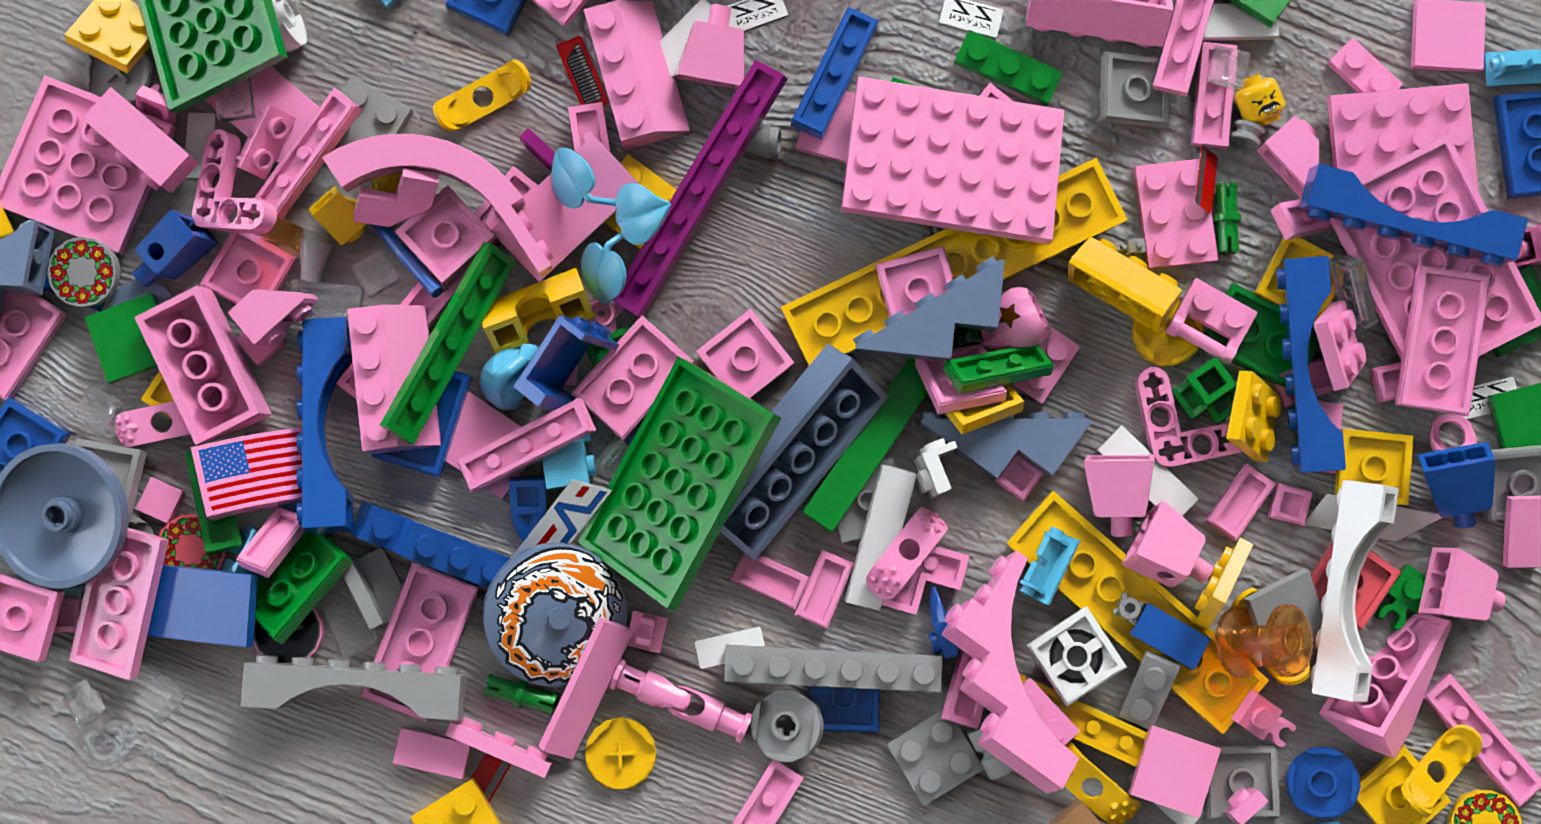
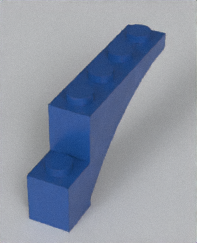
[349,500,511,588]

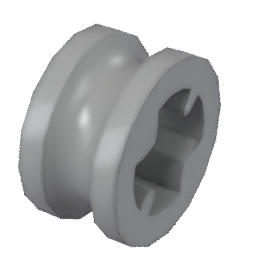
[1229,120,1265,149]

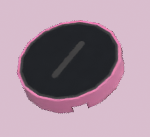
[253,606,325,663]

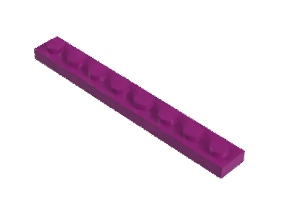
[612,60,788,317]

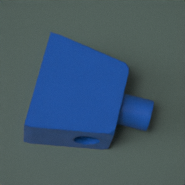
[132,210,219,287]
[1418,442,1496,528]

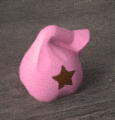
[980,287,1051,349]

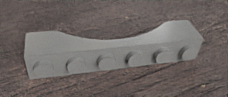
[724,644,942,693]
[240,655,467,721]

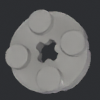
[751,689,824,762]

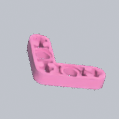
[192,129,277,234]
[1135,367,1242,468]

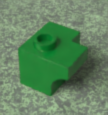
[1172,357,1237,425]

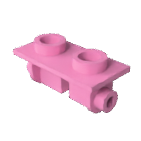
[236,104,296,180]

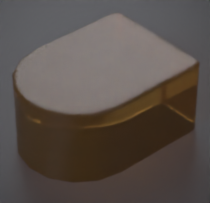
[258,217,304,252]

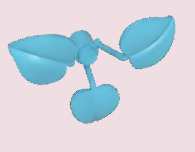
[551,148,671,305]

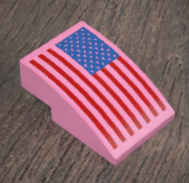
[191,427,302,521]

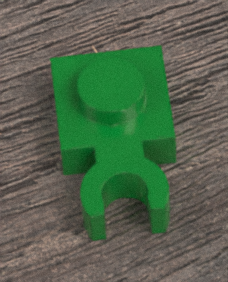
[1375,564,1426,630]

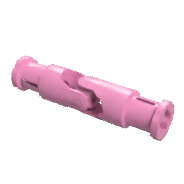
[609,659,752,744]

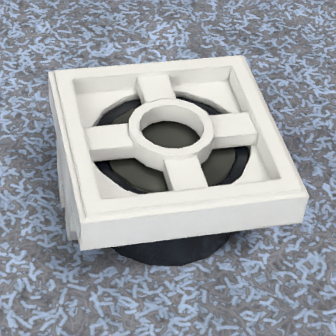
[1026,606,1127,706]

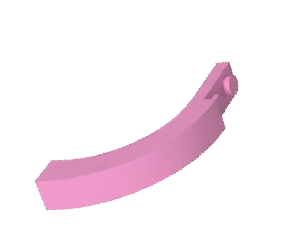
[322,134,554,277]

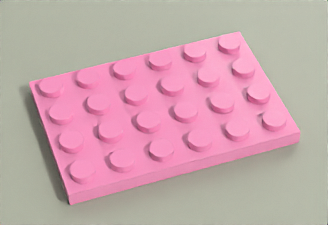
[841,76,1064,244]
[1329,134,1541,361]

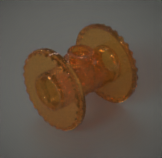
[1215,604,1314,678]

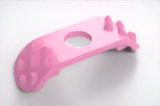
[115,401,190,448]
[866,507,948,600]

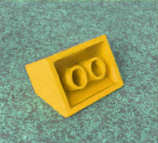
[1067,236,1182,333]

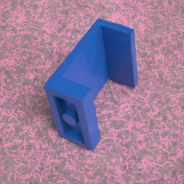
[514,315,619,410]

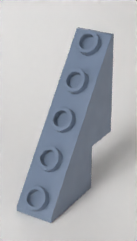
[0,220,54,316]
[853,256,1005,362]
[918,412,1092,480]

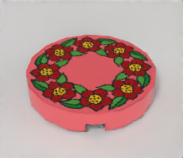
[158,514,229,570]

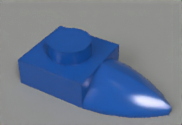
[509,476,547,542]
[928,586,959,659]

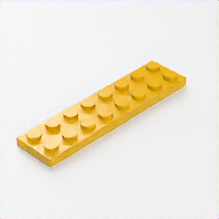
[1005,491,1269,734]

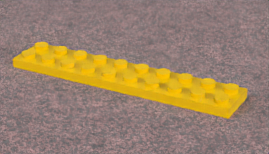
[781,158,1128,366]

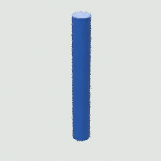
[372,224,444,298]

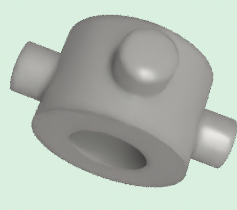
[1120,238,1147,256]
[1113,593,1144,624]

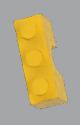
[308,172,402,246]
[482,268,595,354]

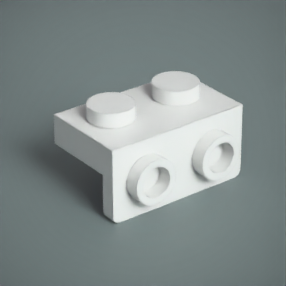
[914,438,958,499]

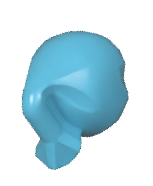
[479,344,539,411]

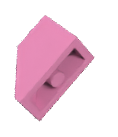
[1256,115,1319,199]

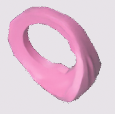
[1429,413,1477,451]

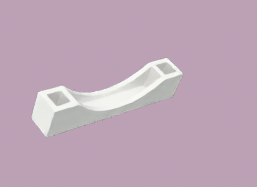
[1311,480,1399,702]

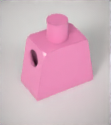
[675,4,744,90]
[1084,454,1155,537]
[1121,500,1214,587]
[1418,547,1506,621]

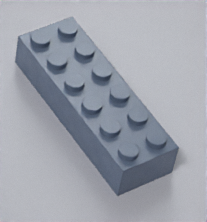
[719,343,889,561]

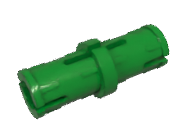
[1213,182,1241,255]
[483,674,558,716]

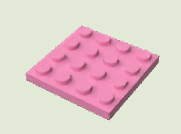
[0,75,177,255]
[1326,83,1479,192]

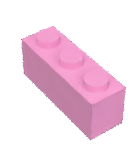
[82,87,199,194]

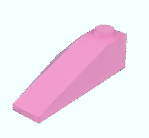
[1319,613,1452,759]

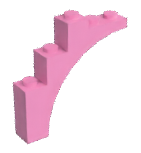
[941,550,1079,794]

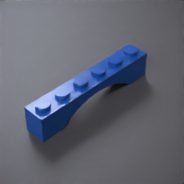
[1299,164,1528,267]
[1276,256,1346,473]
[297,317,353,534]

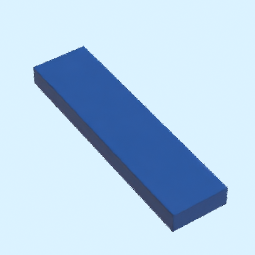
[790,7,879,140]

